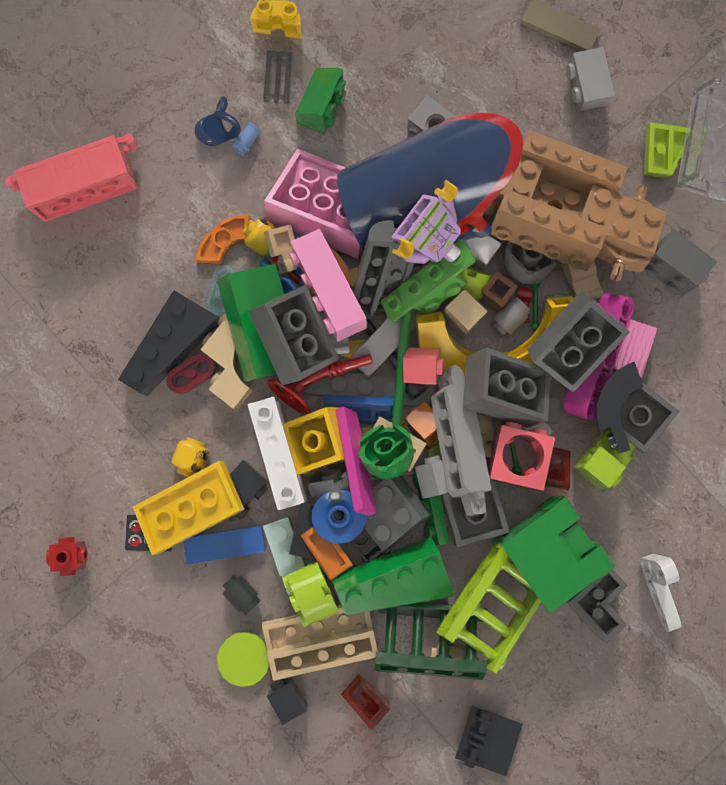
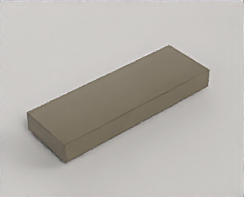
[520,0,601,51]

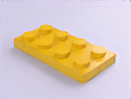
[133,461,244,555]

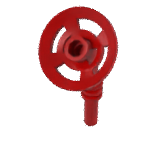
[267,354,373,415]

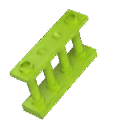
[436,542,541,674]

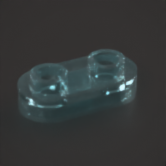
[205,266,236,317]

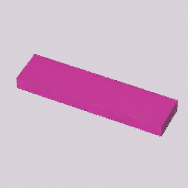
[336,407,377,516]

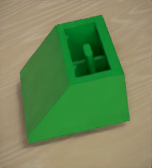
[295,67,347,135]

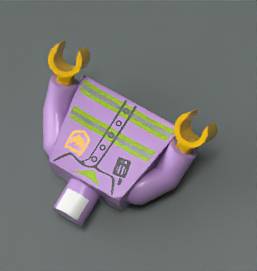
[392,180,461,264]

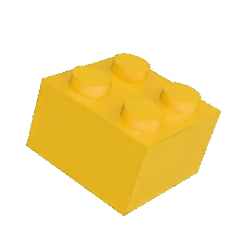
[282,407,345,475]

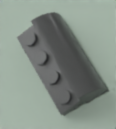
[353,220,414,319]

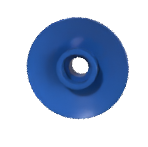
[312,490,366,544]

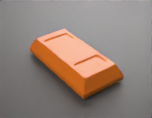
[300,526,353,581]

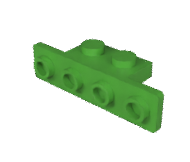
[381,239,476,322]

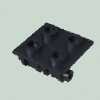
[455,706,523,776]

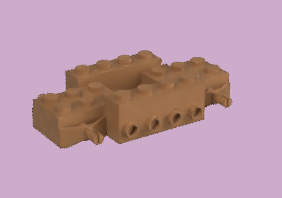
[483,130,667,281]

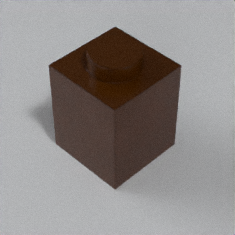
[480,271,518,313]

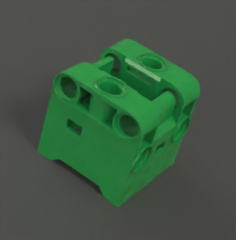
[491,495,615,613]

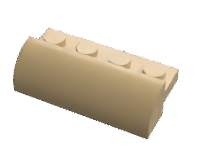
[262,604,378,681]

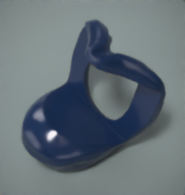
[194,96,241,146]

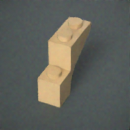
[200,313,252,411]

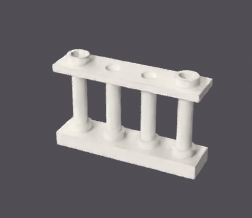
[248,397,308,510]

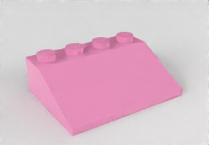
[264,149,363,259]

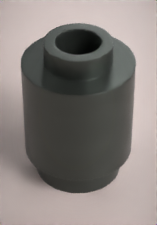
[222,575,261,615]

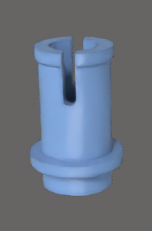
[231,122,261,156]

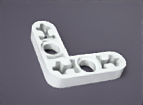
[640,554,681,632]

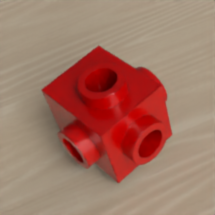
[46,537,88,576]

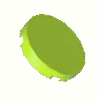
[217,631,269,687]

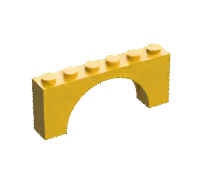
[415,296,574,384]

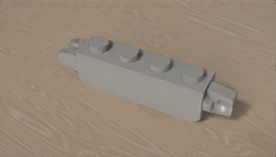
[431,365,492,516]

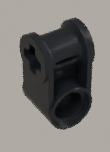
[349,528,392,563]

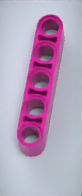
[564,293,634,420]

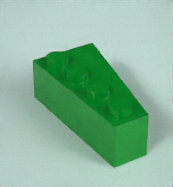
[332,537,454,615]

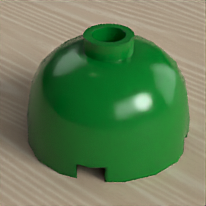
[358,424,414,479]

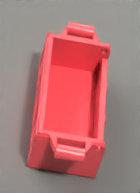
[5,134,139,222]

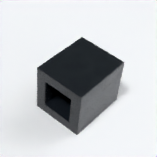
[267,678,308,725]

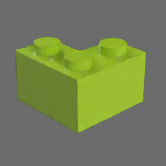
[572,429,636,488]

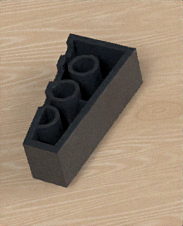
[118,290,220,396]

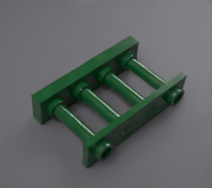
[374,602,487,680]

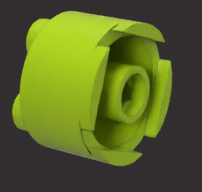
[282,562,339,627]

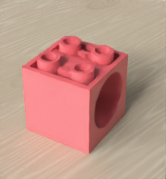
[487,422,555,491]

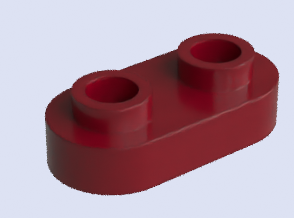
[166,353,216,394]

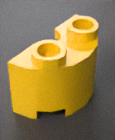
[250,0,303,39]

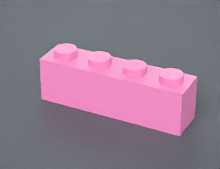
[289,229,367,341]

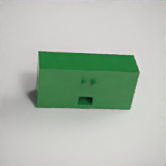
[217,264,284,382]

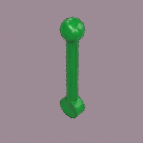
[530,282,541,331]
[505,423,522,475]

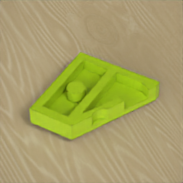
[644,122,696,178]

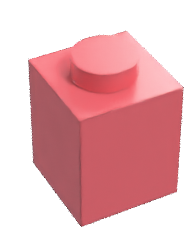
[403,347,444,385]

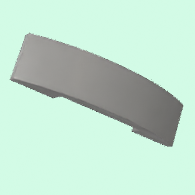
[349,308,426,377]

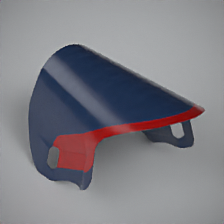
[337,113,524,267]

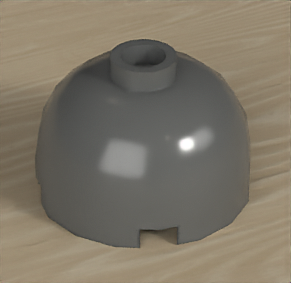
[503,241,557,285]
[306,462,351,504]

